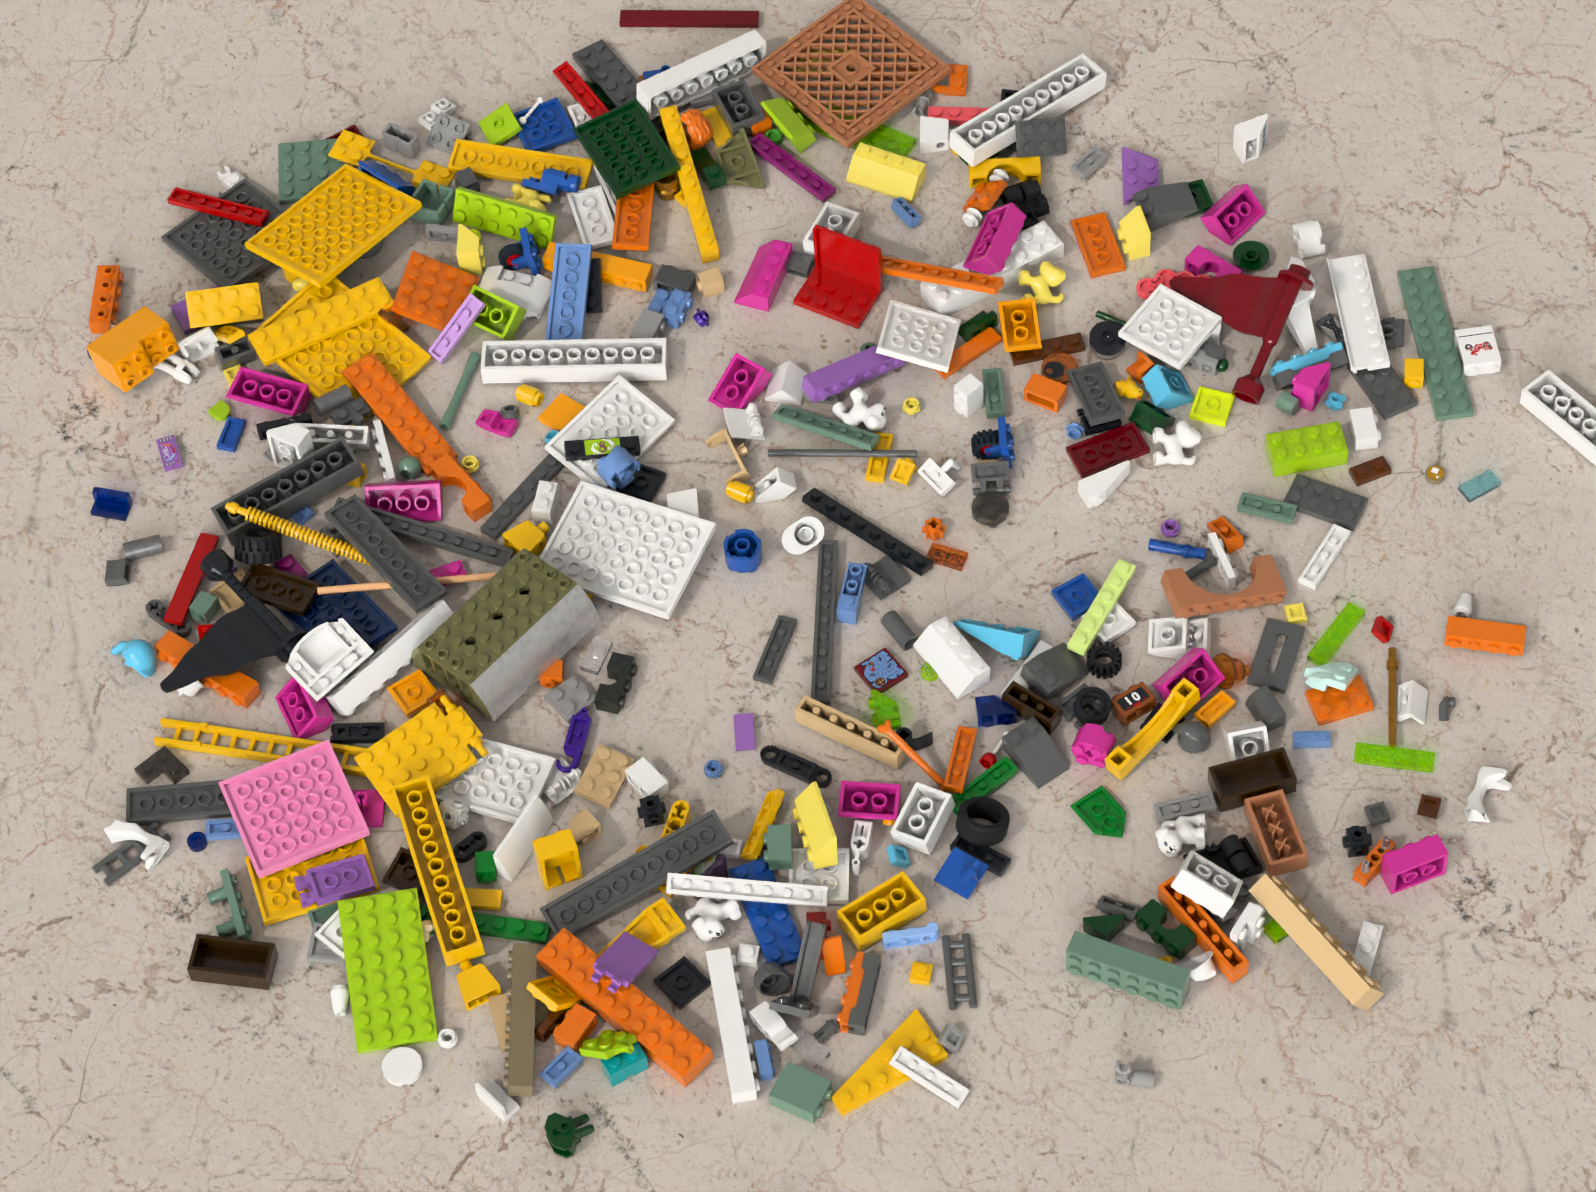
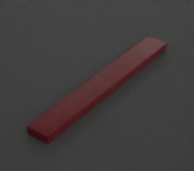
[619,10,759,28]

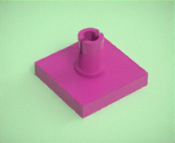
[351,790,385,827]

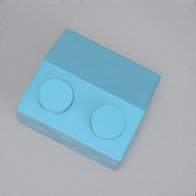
[1142,364,1194,410]

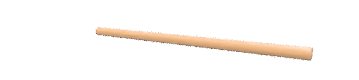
[317,572,497,595]

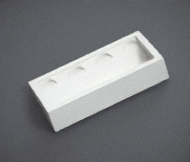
[493,795,554,882]

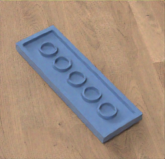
[545,243,593,340]

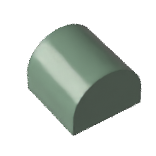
[1275,391,1299,416]

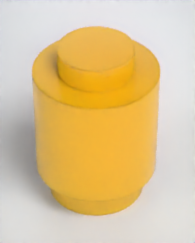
[515,384,544,407]
[725,481,755,504]

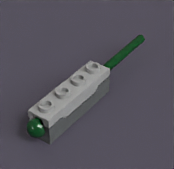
[1095,310,1229,376]

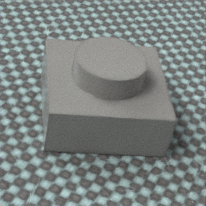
[937,1024,965,1053]

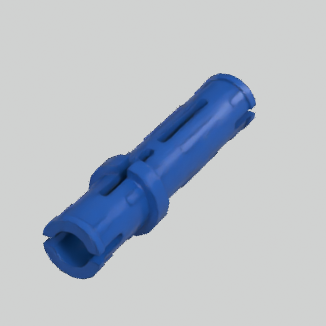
[1148,538,1207,560]

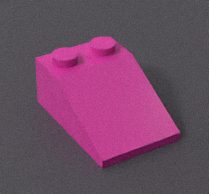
[708,353,773,409]

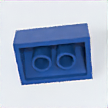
[358,160,415,196]

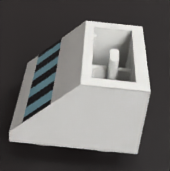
[1233,114,1268,164]

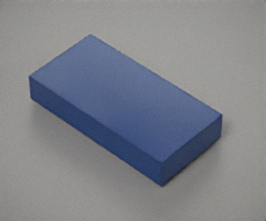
[216,416,247,453]

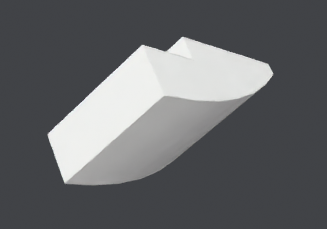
[1148,617,1211,659]

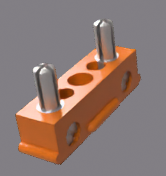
[1352,835,1397,887]

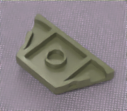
[715,127,766,189]

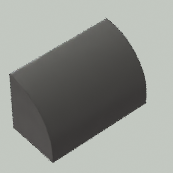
[1245,685,1286,733]

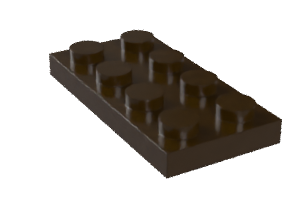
[241,564,321,617]

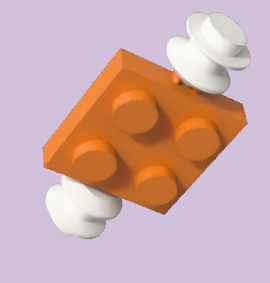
[962,169,1009,227]

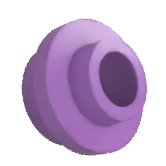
[1161,519,1180,537]

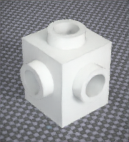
[439,799,470,830]

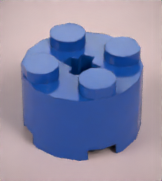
[723,529,762,573]

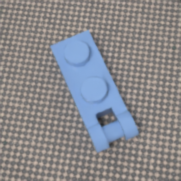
[882,922,939,950]

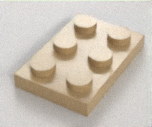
[574,743,635,809]

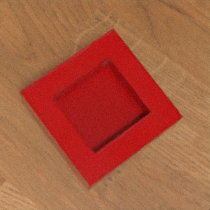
[1371,615,1394,643]

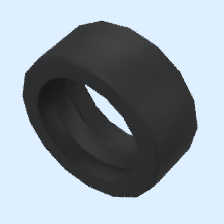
[1073,687,1112,725]

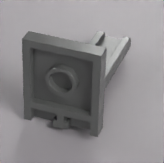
[769,920,827,1019]

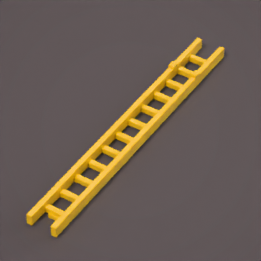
[154,718,367,777]

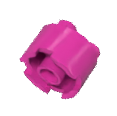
[1071,723,1116,768]

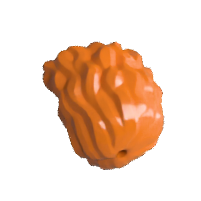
[680,109,713,150]

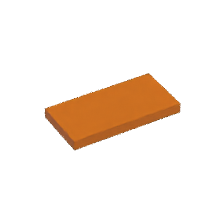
[1070,212,1126,278]

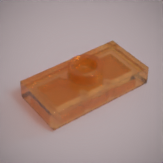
[378,308,411,332]

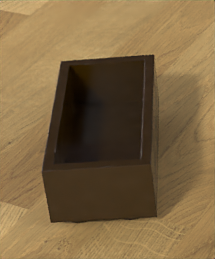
[1208,747,1297,812]
[187,934,278,990]

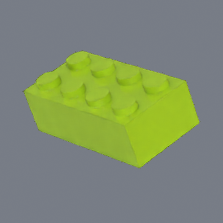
[1264,421,1348,477]

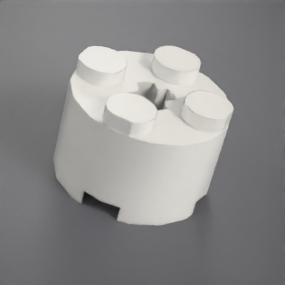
[1292,218,1325,259]

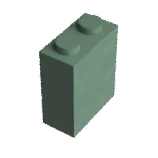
[769,1062,834,1124]

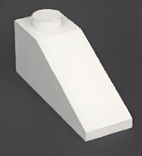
[1078,460,1130,509]

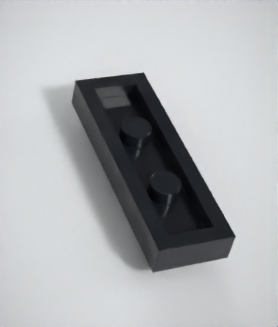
[586,258,603,314]
[256,413,313,441]
[950,834,1011,877]

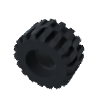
[234,529,282,565]

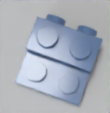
[647,288,694,329]

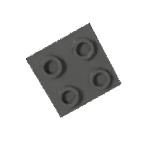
[864,555,911,600]

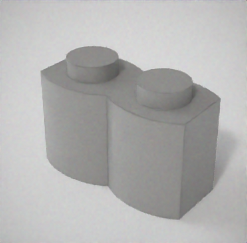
[382,123,421,158]

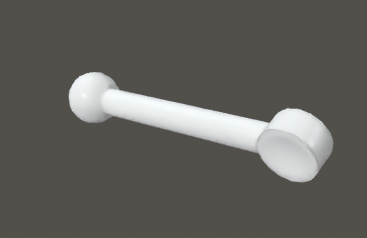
[519,97,544,124]

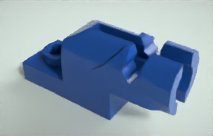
[521,168,582,197]

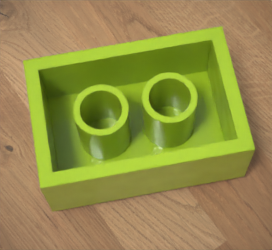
[469,285,527,341]

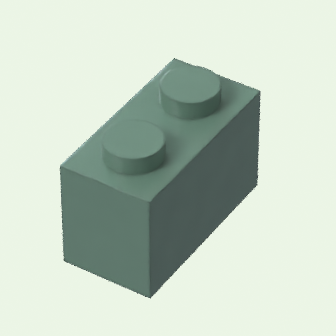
[764,824,793,870]

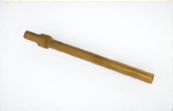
[1386,647,1398,747]

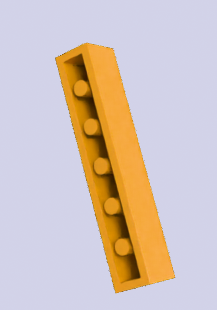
[542,242,654,292]

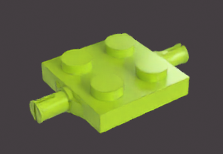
[579,1029,637,1060]

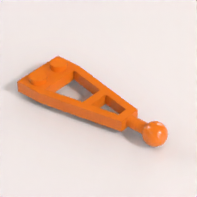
[872,64,968,96]

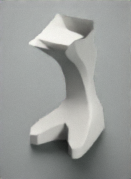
[1464,766,1512,823]
[104,818,170,871]

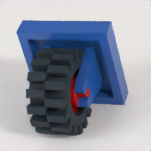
[971,416,1015,469]

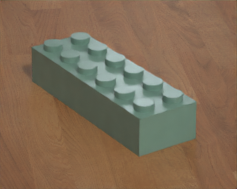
[1066,931,1191,1010]

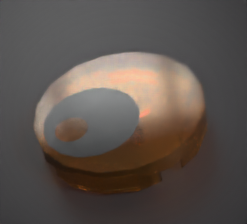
[1041,353,1078,385]

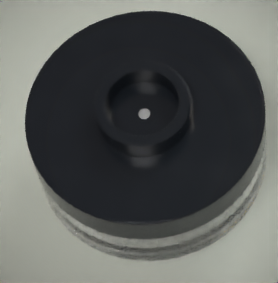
[1089,321,1126,360]

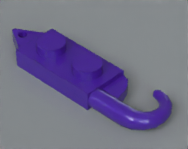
[556,707,592,773]

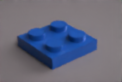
[1051,573,1099,621]

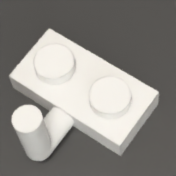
[917,458,961,497]

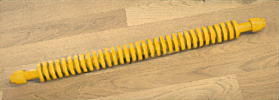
[225,502,373,568]

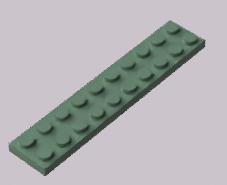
[1397,266,1474,422]

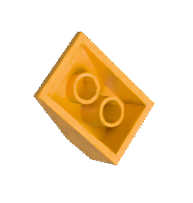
[998,298,1042,353]

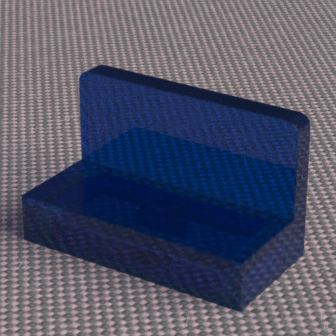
[90,487,133,521]

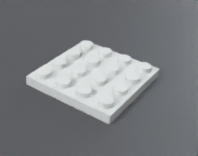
[1118,284,1222,370]
[876,300,961,373]

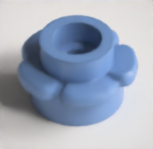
[1065,422,1084,439]
[704,760,723,778]

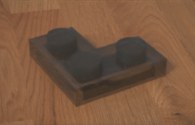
[134,746,190,785]

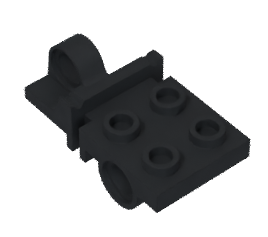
[1000,179,1050,230]
[1183,834,1263,879]

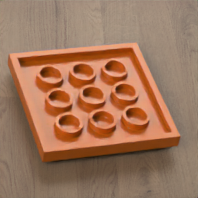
[390,250,480,331]

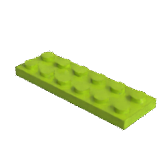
[452,186,557,249]

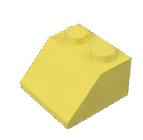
[1117,206,1151,260]
[457,224,486,275]

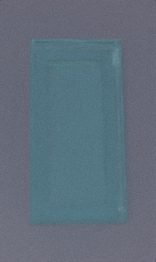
[1458,469,1501,503]

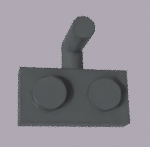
[329,396,371,426]

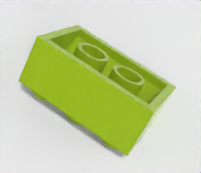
[760,97,817,154]

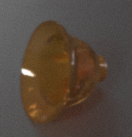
[1213,653,1250,690]

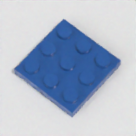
[514,97,577,152]

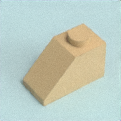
[569,808,602,850]

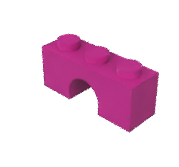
[1184,245,1242,277]

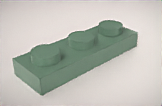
[982,368,1006,419]
[1237,492,1298,525]

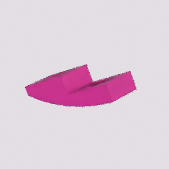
[475,409,519,438]

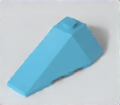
[954,619,1040,660]

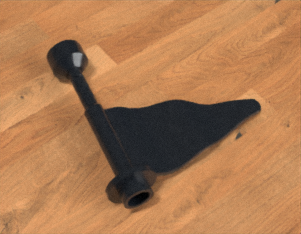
[160,549,307,693]

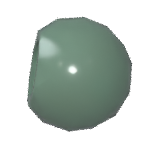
[398,456,421,479]

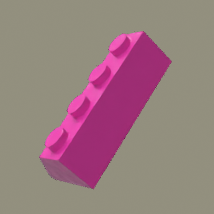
[963,202,1026,275]
[734,239,793,312]
[226,366,312,416]
[364,480,443,522]

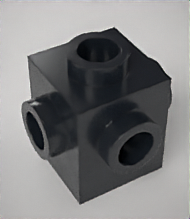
[637,795,666,828]
[1342,826,1372,858]

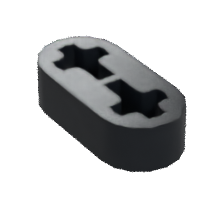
[453,831,487,863]

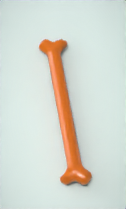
[877,720,946,792]

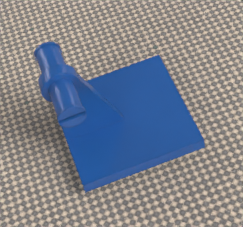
[934,847,989,900]

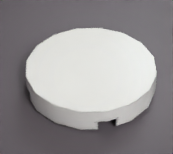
[382,1047,423,1086]

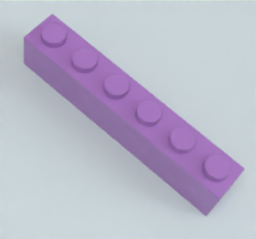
[801,345,905,403]

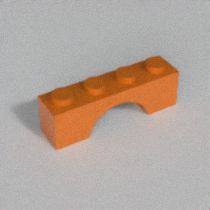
[429,453,493,522]

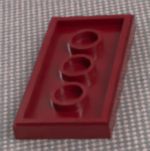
[1066,422,1150,479]

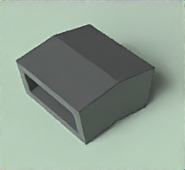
[785,251,814,278]
[105,558,131,586]

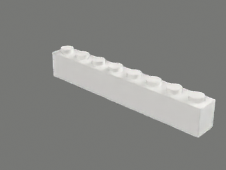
[325,600,453,716]
[706,947,760,1103]

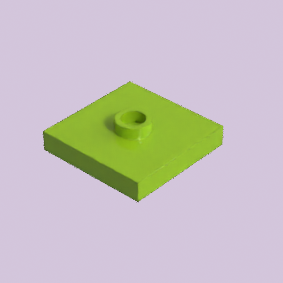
[478,102,523,145]

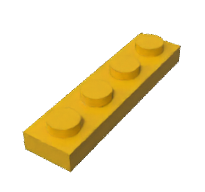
[740,788,785,861]

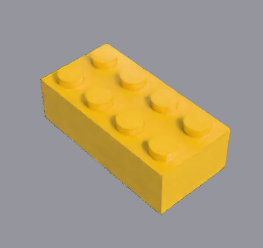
[185,282,263,329]
[836,871,927,952]

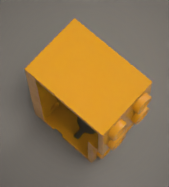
[86,306,180,393]

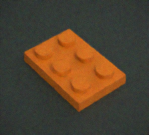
[1304,675,1374,726]

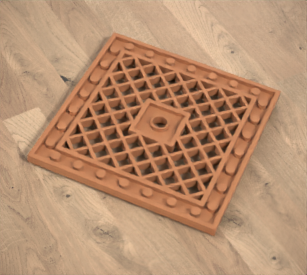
[751,0,951,149]

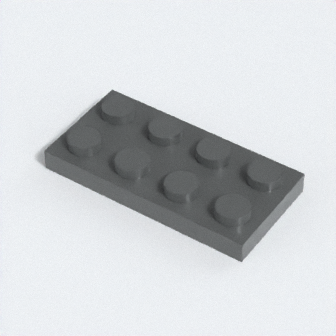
[1067,361,1126,427]
[1346,363,1418,420]
[1283,474,1368,531]

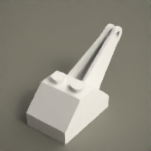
[1286,256,1319,355]

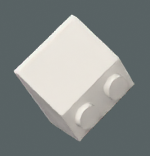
[1223,721,1270,761]

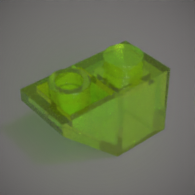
[868,689,901,730]

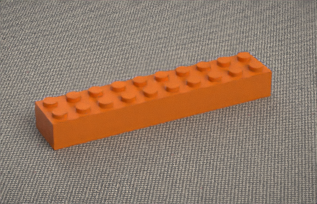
[536,928,713,1088]

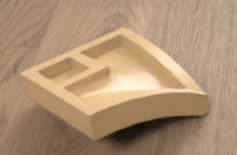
[210,568,246,614]

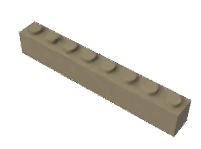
[503,943,537,1097]

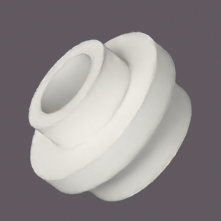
[437,1028,458,1049]

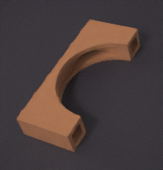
[1161,554,1287,619]

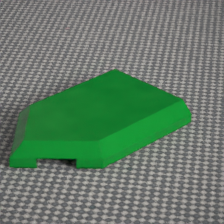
[1070,785,1126,838]

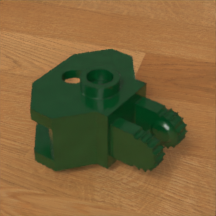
[544,1112,595,1159]

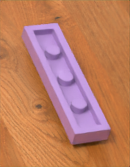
[427,293,486,364]

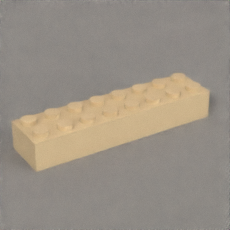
[1249,874,1384,1011]

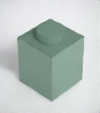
[189,590,220,624]

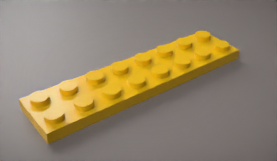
[447,139,593,191]
[248,277,393,367]

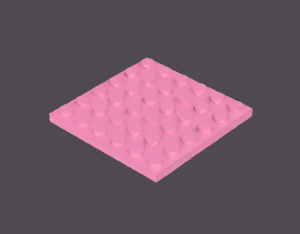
[218,739,370,879]

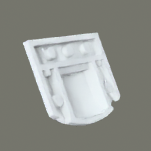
[478,266,552,321]
[285,618,374,702]

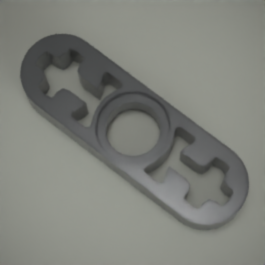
[146,599,192,638]

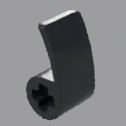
[896,727,933,751]

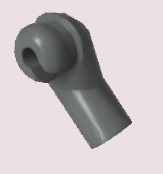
[1439,696,1456,721]

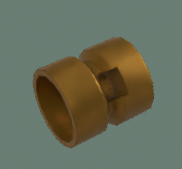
[655,172,679,201]

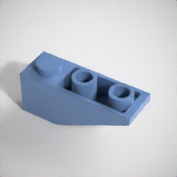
[837,562,868,625]

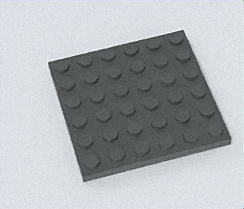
[161,178,286,287]

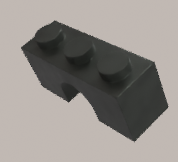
[594,652,638,714]

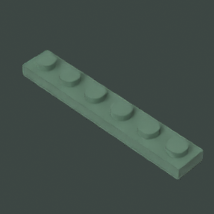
[773,404,880,451]

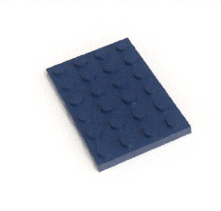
[275,559,398,648]

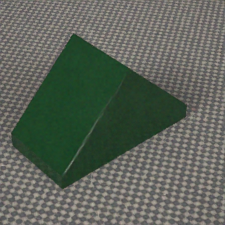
[1083,914,1124,942]

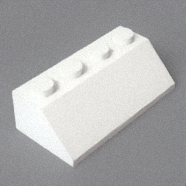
[913,616,991,699]

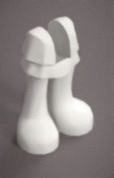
[153,346,200,384]

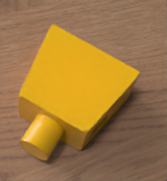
[502,520,550,556]
[456,960,502,1011]

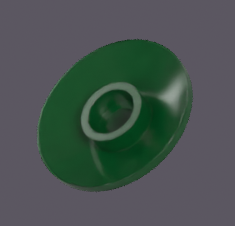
[1233,241,1269,271]

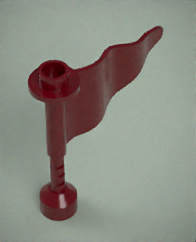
[1170,264,1314,405]

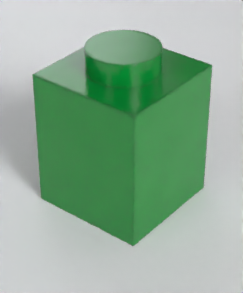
[475,851,497,884]

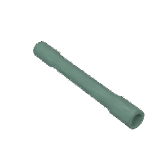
[439,352,481,430]

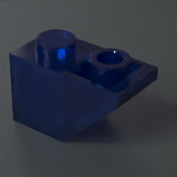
[975,695,1017,727]

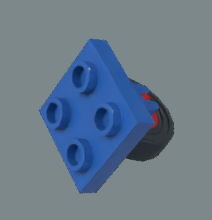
[498,227,542,276]

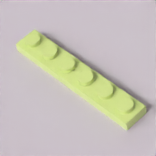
[1067,559,1136,656]

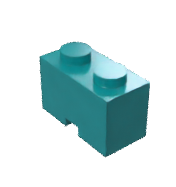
[601,1042,648,1087]

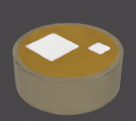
[1425,465,1445,484]

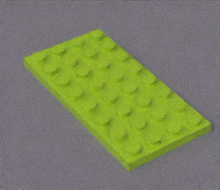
[337,888,438,1054]

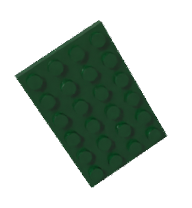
[572,99,681,200]

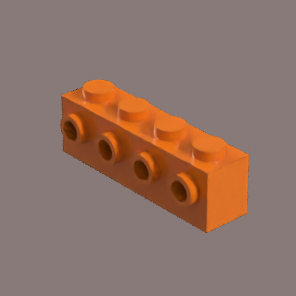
[88,265,124,334]
[1444,616,1527,656]

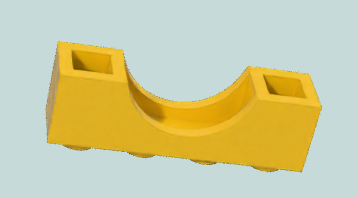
[968,156,1041,188]

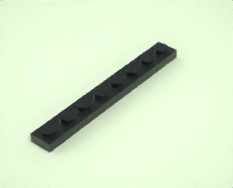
[802,487,934,576]

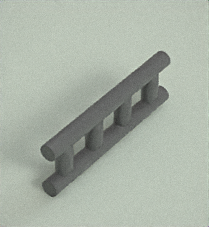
[92,822,171,886]
[942,933,977,1010]

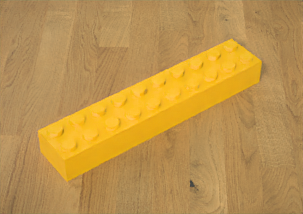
[390,775,485,967]

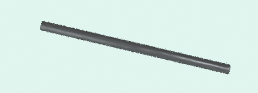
[768,449,917,457]

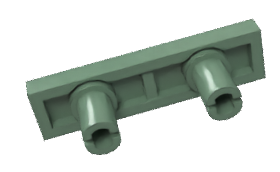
[207,868,253,940]

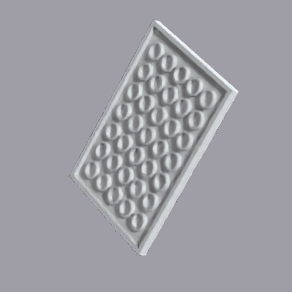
[539,481,717,620]

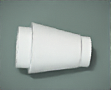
[1453,593,1472,618]
[330,985,350,1016]

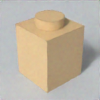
[696,267,725,298]

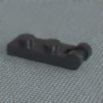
[330,722,385,744]

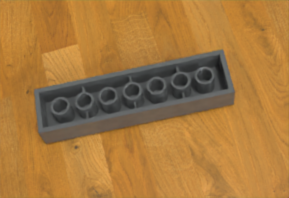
[211,436,364,546]

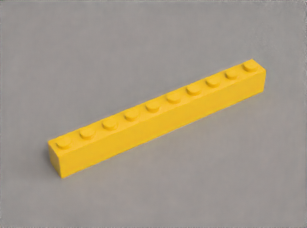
[659,105,720,264]

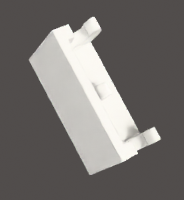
[177,326,220,364]

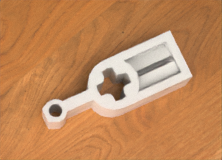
[851,820,873,876]
[749,1001,798,1051]

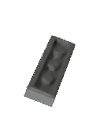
[753,615,797,685]

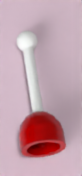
[979,730,1010,769]

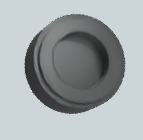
[500,405,520,419]

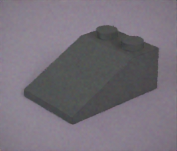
[1132,182,1199,232]
[1020,642,1089,701]
[1002,717,1070,789]

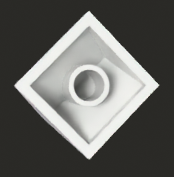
[765,360,808,406]

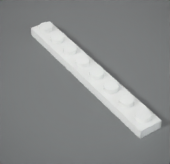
[666,873,828,908]

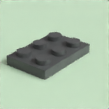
[1015,117,1067,157]

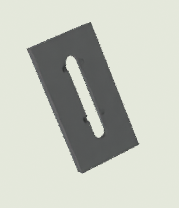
[1247,618,1305,694]

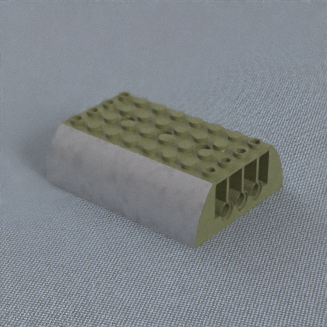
[412,548,601,722]

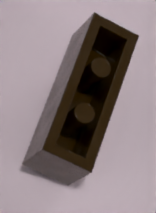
[1002,681,1062,735]

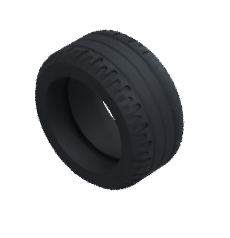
[956,796,1010,847]

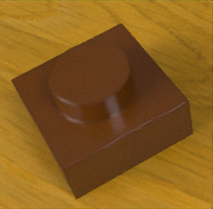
[1417,794,1442,819]

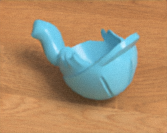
[110,639,156,677]

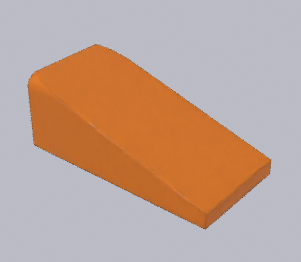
[1207,516,1244,553]
[822,935,846,976]

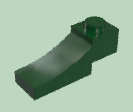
[691,147,727,191]

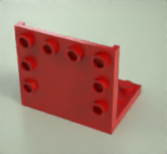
[793,225,884,329]

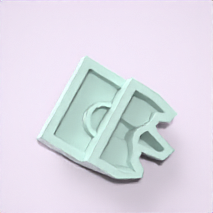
[1303,662,1358,692]

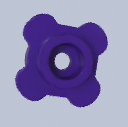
[693,308,710,327]

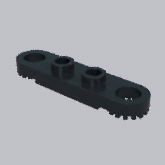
[760,745,832,788]

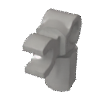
[1115,1060,1155,1087]

